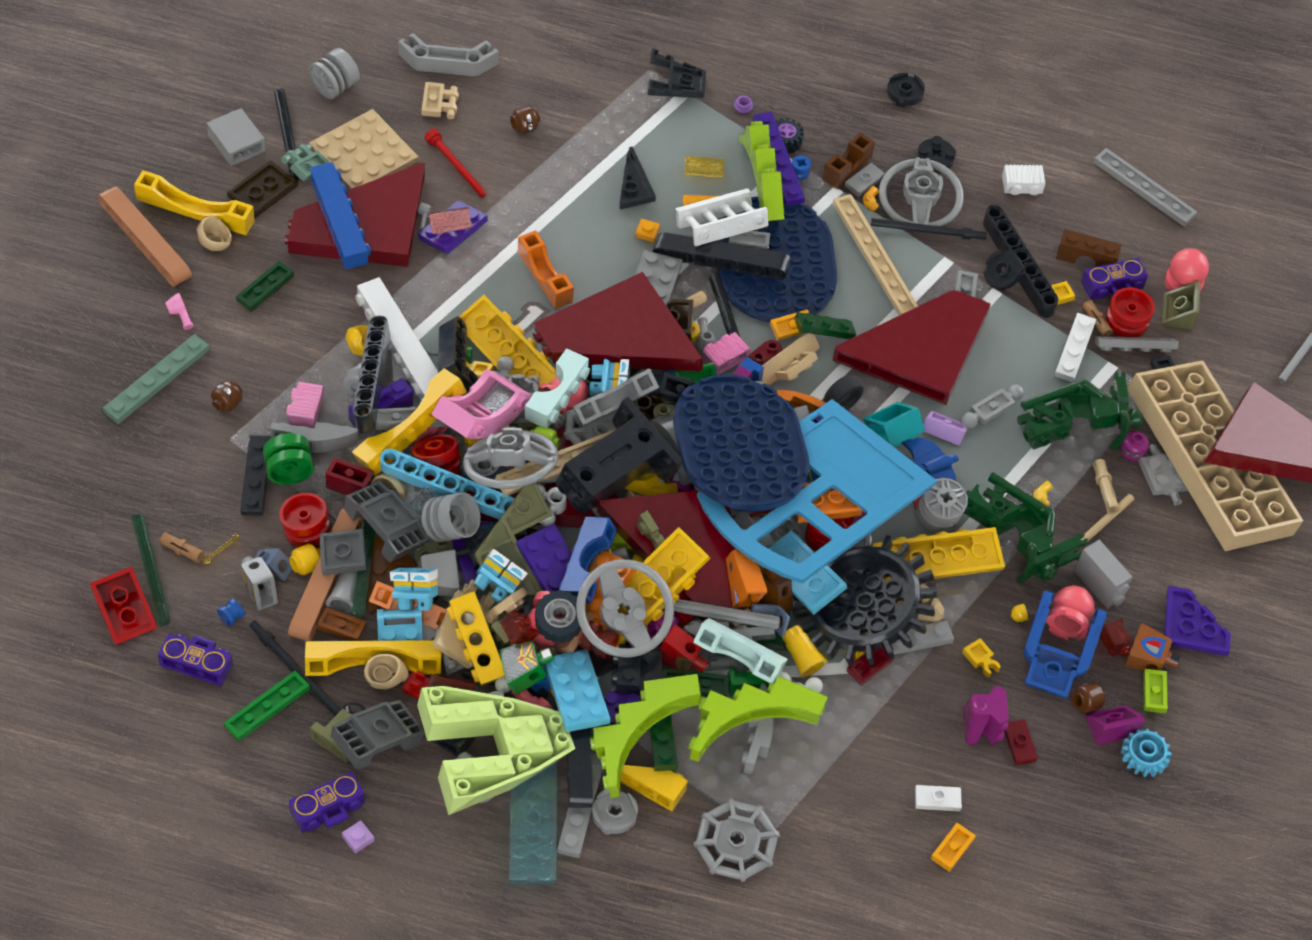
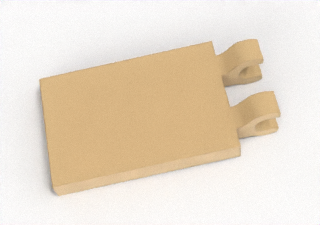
[432,580,495,669]

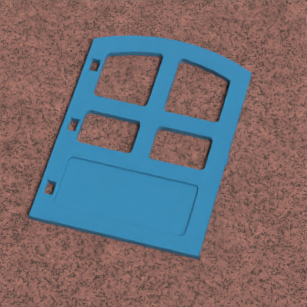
[697,399,937,583]

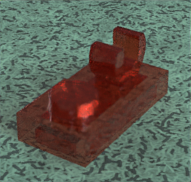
[429,207,472,234]

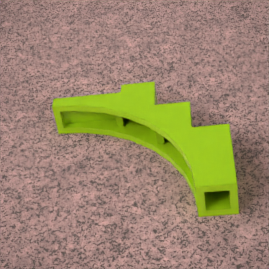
[738,121,784,221]
[590,674,701,798]
[688,676,828,762]

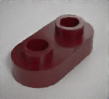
[748,340,782,365]

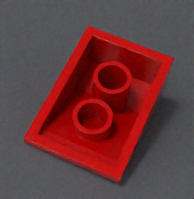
[89,566,158,645]

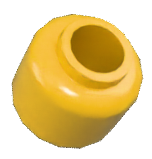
[289,544,321,576]

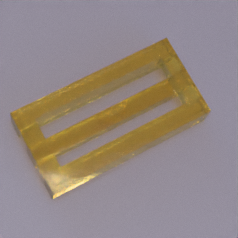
[684,156,724,178]

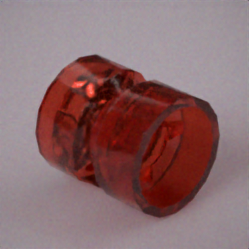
[578,620,620,660]

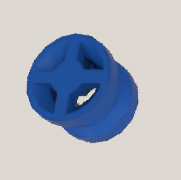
[792,155,811,180]
[217,598,245,627]

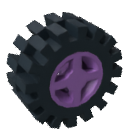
[775,118,804,154]

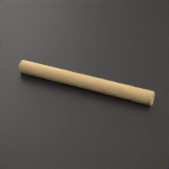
[1078,494,1134,548]

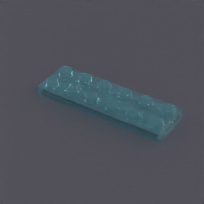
[509,762,557,884]

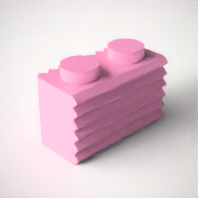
[702,332,750,375]
[286,381,324,429]

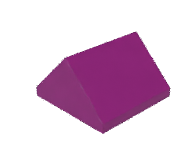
[1085,705,1145,745]

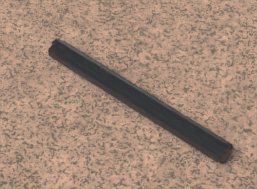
[274,88,300,179]

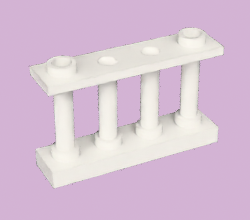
[675,188,768,246]

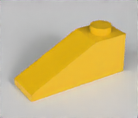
[620,765,688,811]

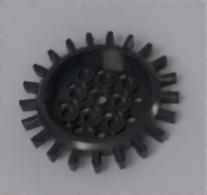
[792,534,937,665]

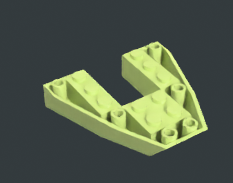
[417,686,575,815]

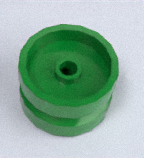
[263,433,314,485]

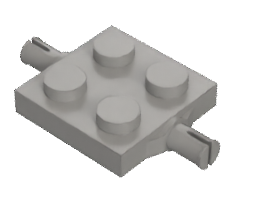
[1138,444,1188,506]

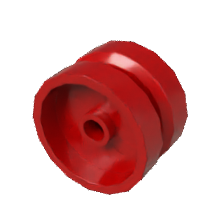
[1105,287,1155,337]
[412,435,462,481]
[279,493,332,547]

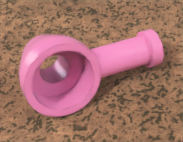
[165,293,194,330]

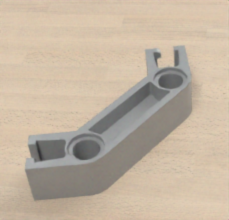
[398,33,499,76]

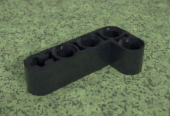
[438,316,478,393]

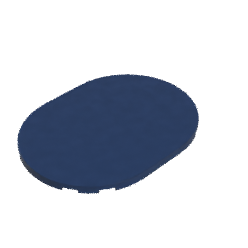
[716,196,837,323]
[673,374,809,511]

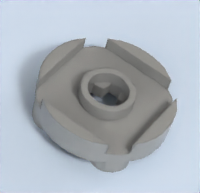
[592,789,638,835]

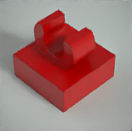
[402,671,430,700]

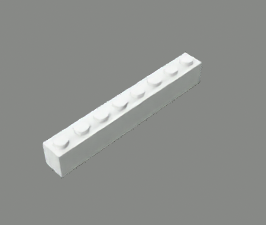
[355,277,438,403]

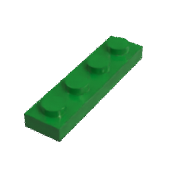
[224,671,310,742]

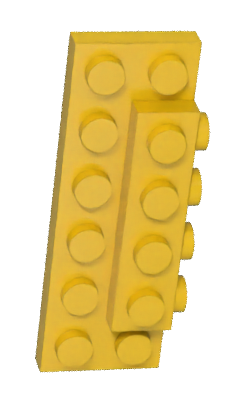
[459,295,556,386]
[590,527,710,648]
[873,527,1005,581]

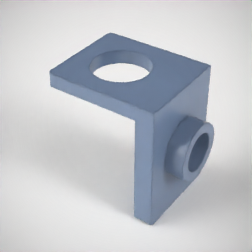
[254,548,292,581]
[750,604,790,637]

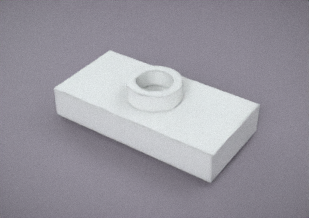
[915,785,962,811]

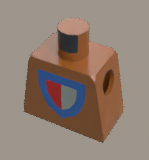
[1125,623,1181,671]

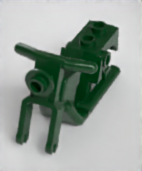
[1017,371,1143,450]
[963,472,1088,583]

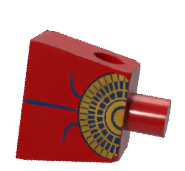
[659,624,709,672]

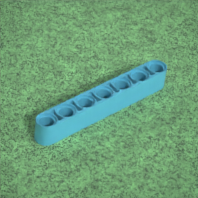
[380,449,515,520]

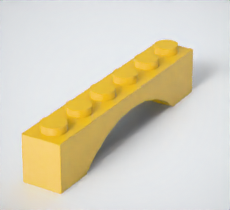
[134,170,255,236]
[352,368,467,476]
[305,640,441,676]

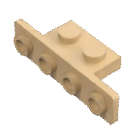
[762,333,820,386]

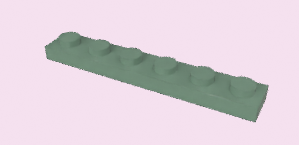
[103,334,210,424]

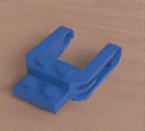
[1023,590,1107,699]

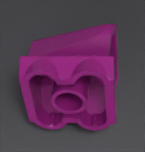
[963,685,1009,746]

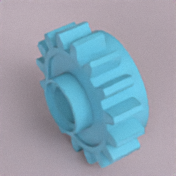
[1120,729,1171,777]

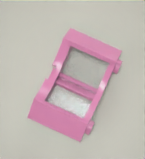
[431,368,532,439]

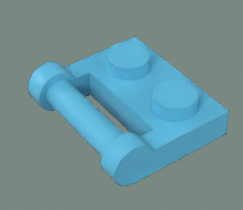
[377,607,423,641]

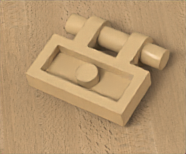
[422,82,459,119]
[485,587,528,624]

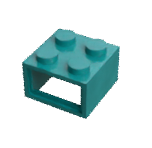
[863,402,925,448]

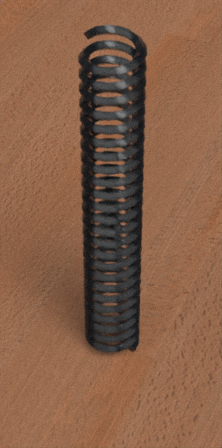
[709,273,740,336]

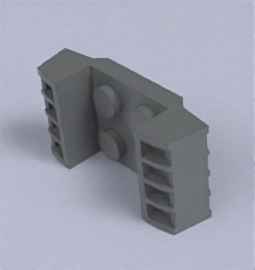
[344,481,430,562]
[330,700,425,770]

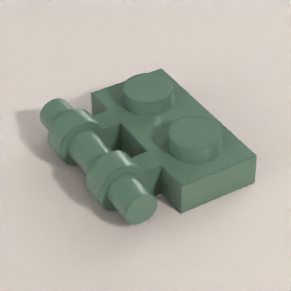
[281,144,330,182]

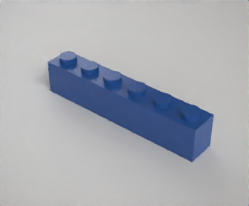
[310,162,371,269]

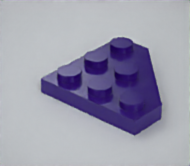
[1164,586,1231,656]

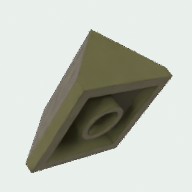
[1162,281,1201,331]

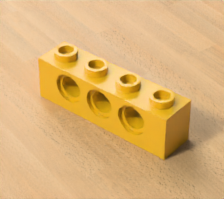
[447,591,505,687]

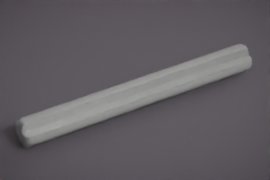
[674,599,780,629]

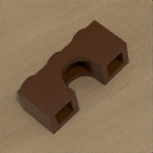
[822,132,875,189]
[1056,229,1122,267]

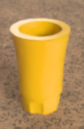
[782,625,827,678]

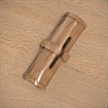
[1082,300,1113,336]
[159,532,204,563]

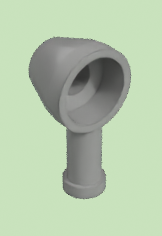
[696,317,716,353]

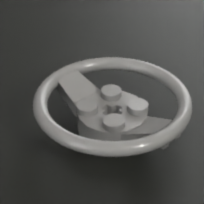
[879,157,964,227]
[463,427,558,489]
[576,559,674,657]

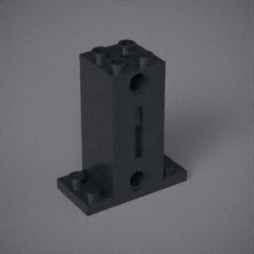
[555,397,683,515]

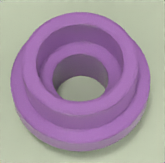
[734,96,753,114]

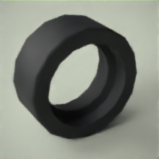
[823,375,864,410]

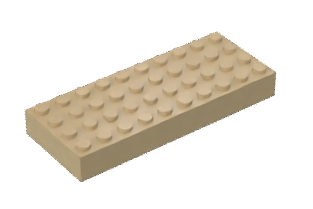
[1128,360,1303,551]

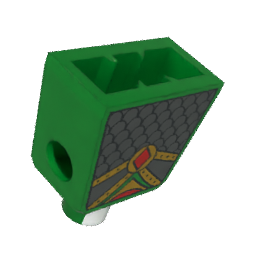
[499,641,555,695]

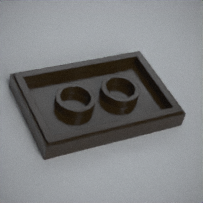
[227,160,298,218]

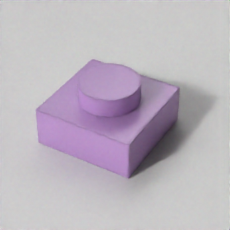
[342,820,374,854]

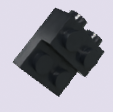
[612,644,662,694]

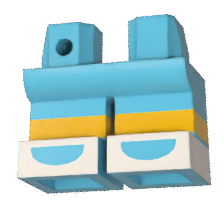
[590,359,630,396]
[473,549,528,603]
[390,568,438,611]

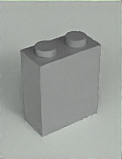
[207,108,265,166]
[1074,540,1133,609]

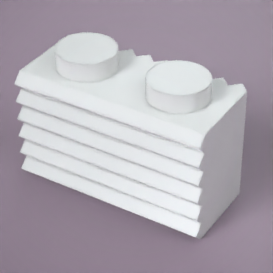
[1002,164,1045,195]

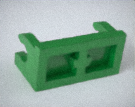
[727,668,775,696]

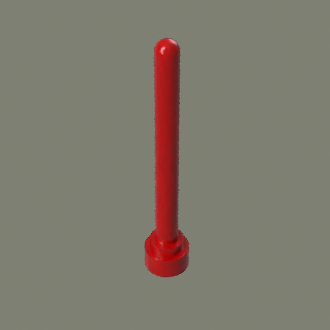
[424,128,486,197]

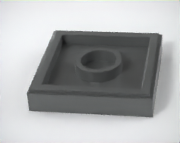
[320,529,367,575]

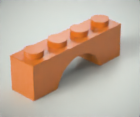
[517,230,574,309]

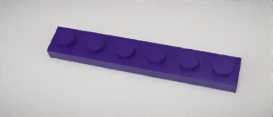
[753,112,805,206]

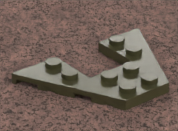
[474,482,552,595]

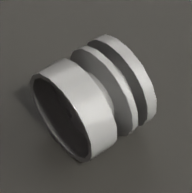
[309,48,360,99]
[916,478,968,533]
[422,492,481,542]

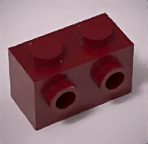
[325,457,374,495]

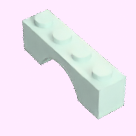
[525,348,590,428]
[693,618,787,684]

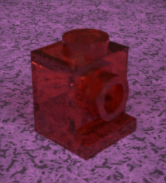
[500,610,540,645]
[1099,619,1131,657]

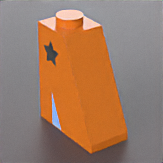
[726,549,767,608]

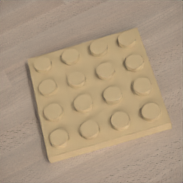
[309,109,419,190]

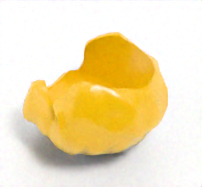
[345,325,368,357]

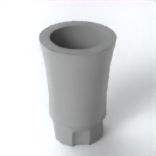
[326,571,363,616]

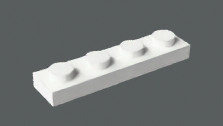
[1054,313,1096,383]

